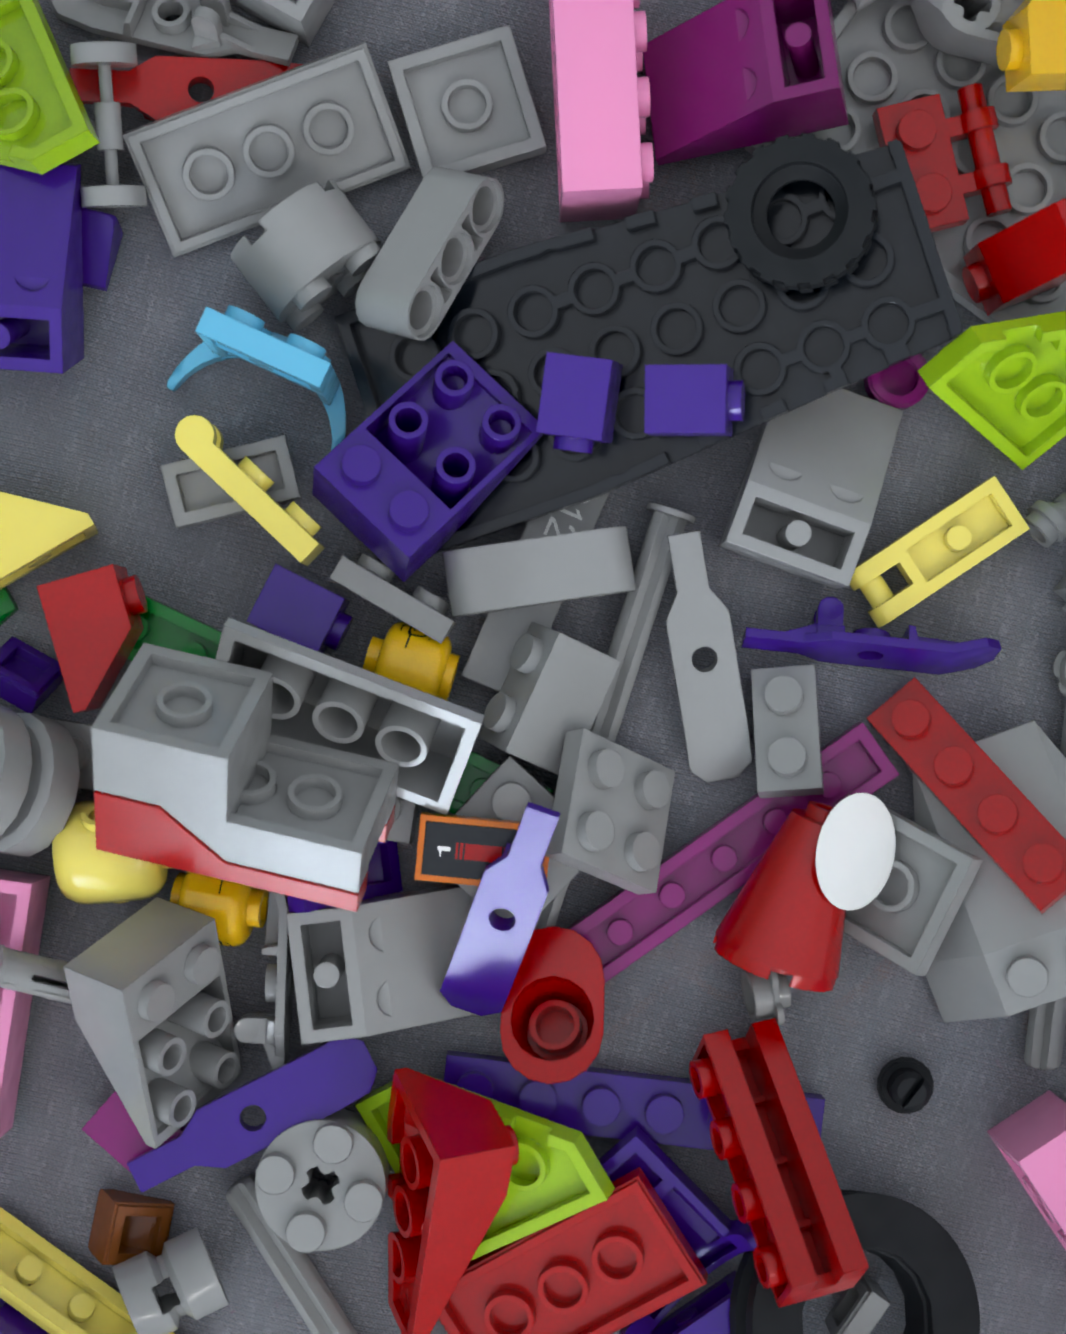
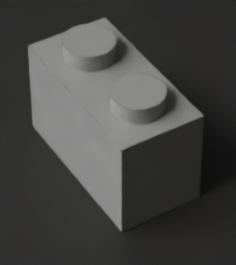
[479,622,621,775]

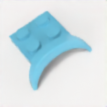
[167,305,347,451]

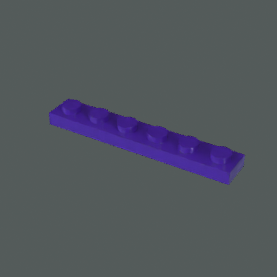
[444,1050,825,1150]

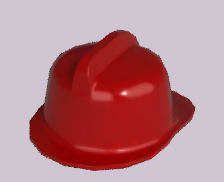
[500,926,605,1084]

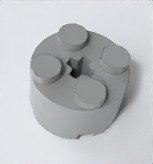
[230,179,381,332]
[255,1108,390,1253]

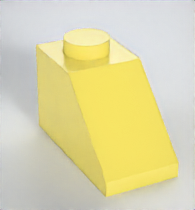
[0,492,98,590]

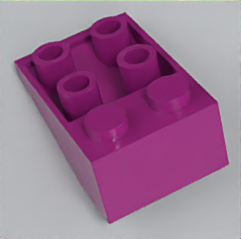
[643,0,849,165]

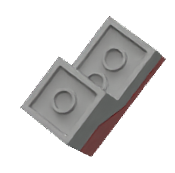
[91,643,399,912]

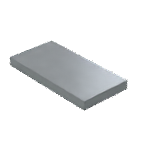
[123,42,411,257]

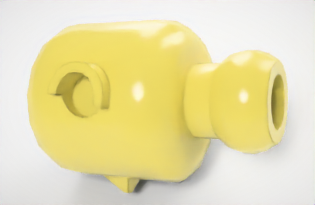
[52,800,192,905]

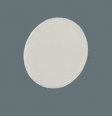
[815,793,896,910]

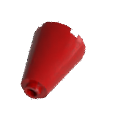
[713,801,846,992]

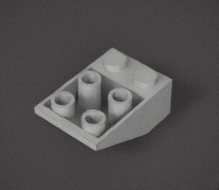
[718,388,903,590]
[286,885,475,1045]
[63,897,243,1149]

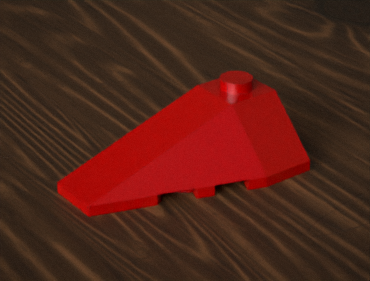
[387,1067,519,1334]

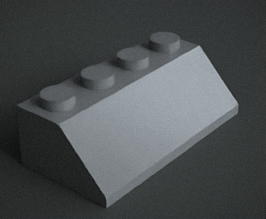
[216,617,485,815]

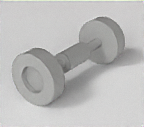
[69,41,147,208]

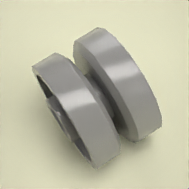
[0,705,80,857]

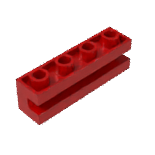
[689,1018,869,1308]

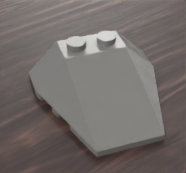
[912,720,1066,1023]

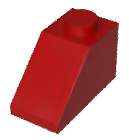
[962,198,1066,316]
[36,564,148,713]

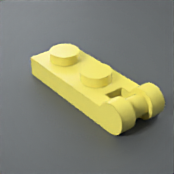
[175,415,325,566]
[850,476,1030,628]

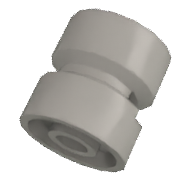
[112,1227,229,1334]

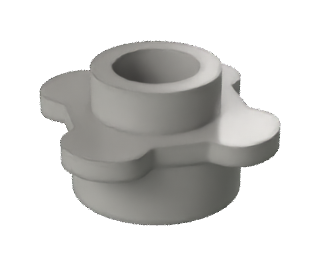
[741,970,791,1026]

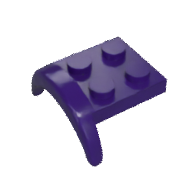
[599,1125,757,1334]

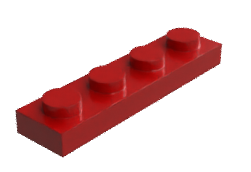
[866,677,1066,915]

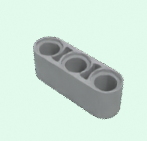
[355,166,504,341]
[442,526,636,617]

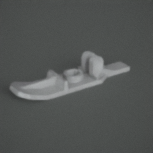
[47,0,299,66]
[665,530,752,783]
[234,891,293,1070]

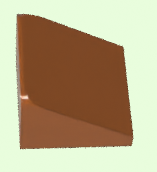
[88,1189,175,1265]

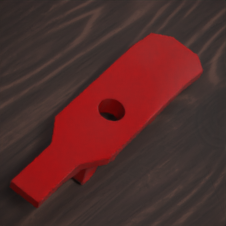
[70,56,303,121]

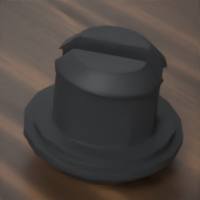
[877,1057,934,1114]

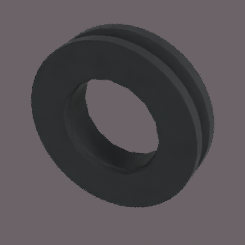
[729,1189,980,1334]

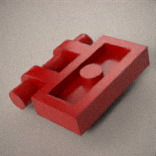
[872,83,1012,233]

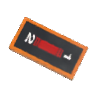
[414,812,549,886]

